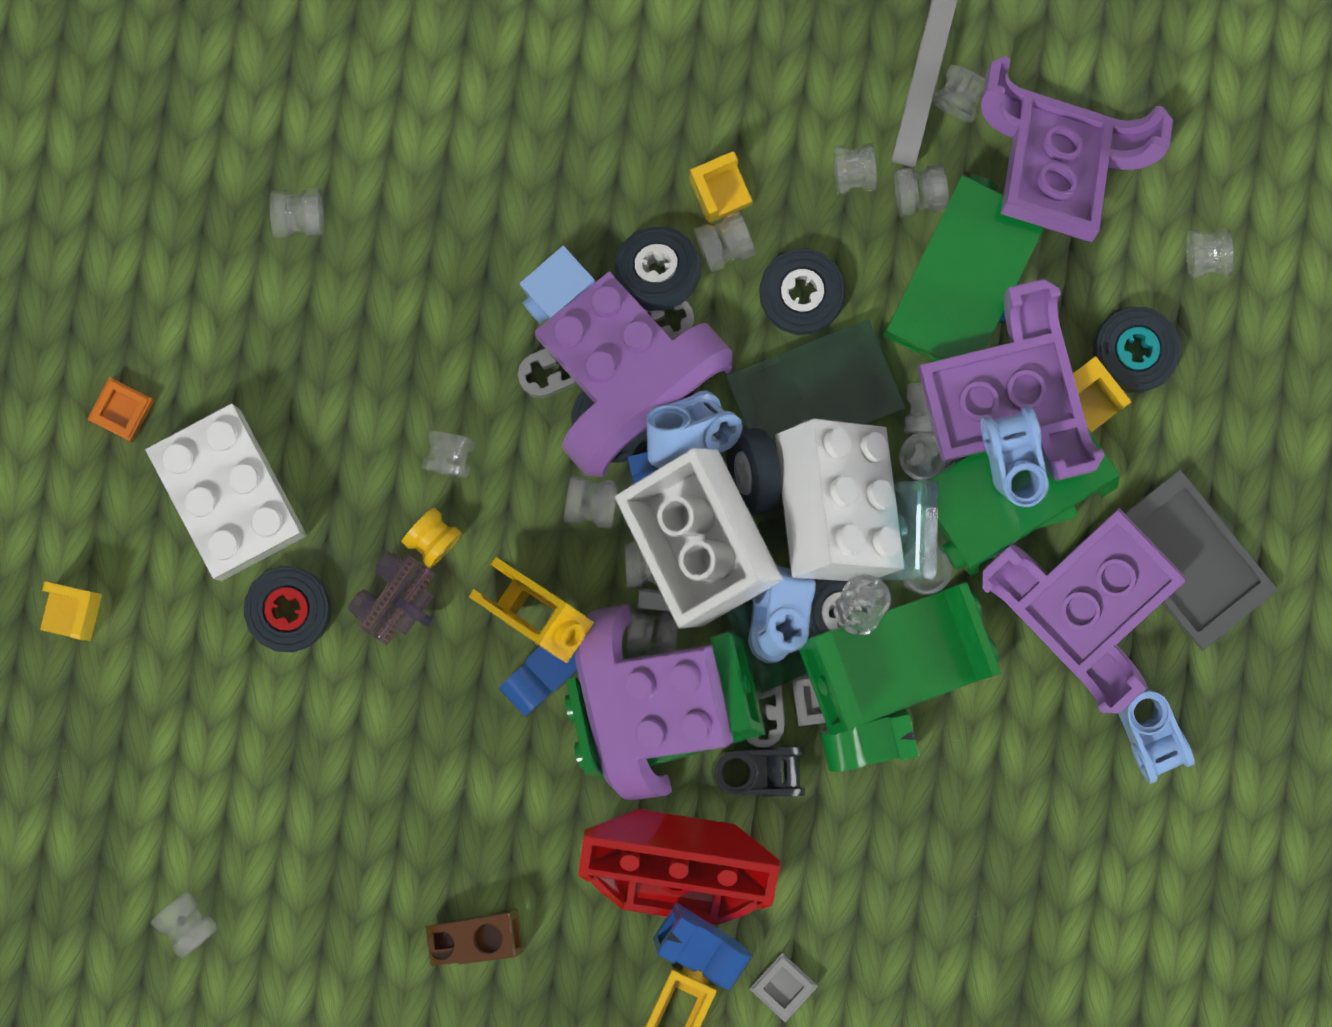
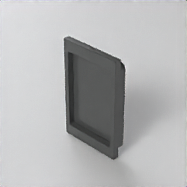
[1125,469,1278,651]

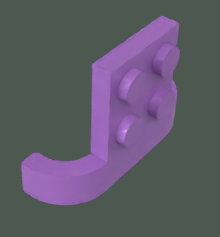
[981,56,1173,242]
[535,271,733,477]
[917,279,1104,481]
[983,508,1187,714]
[575,604,734,801]

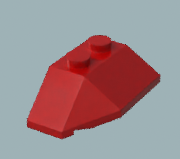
[578,809,781,925]

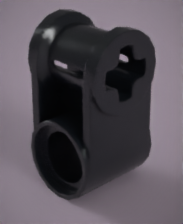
[711,747,805,797]

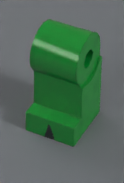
[820,709,920,772]

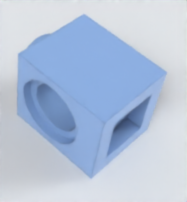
[519,246,595,324]

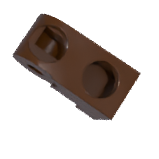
[425,909,523,966]

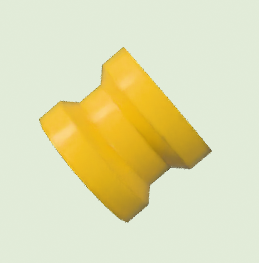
[401,507,463,569]

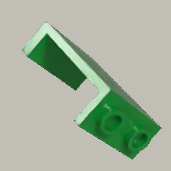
[882,174,1044,362]
[915,429,1120,579]
[799,582,1001,736]
[565,632,765,780]

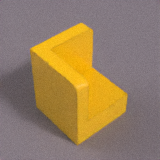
[689,151,753,224]
[1073,356,1131,432]
[40,581,102,641]

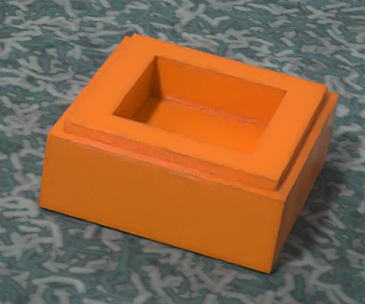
[87,377,155,443]

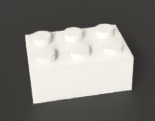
[145,404,307,581]
[775,419,905,582]
[614,448,783,628]

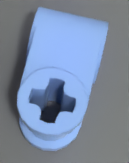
[646,391,743,469]
[980,406,1048,507]
[748,565,815,663]
[1119,688,1195,784]

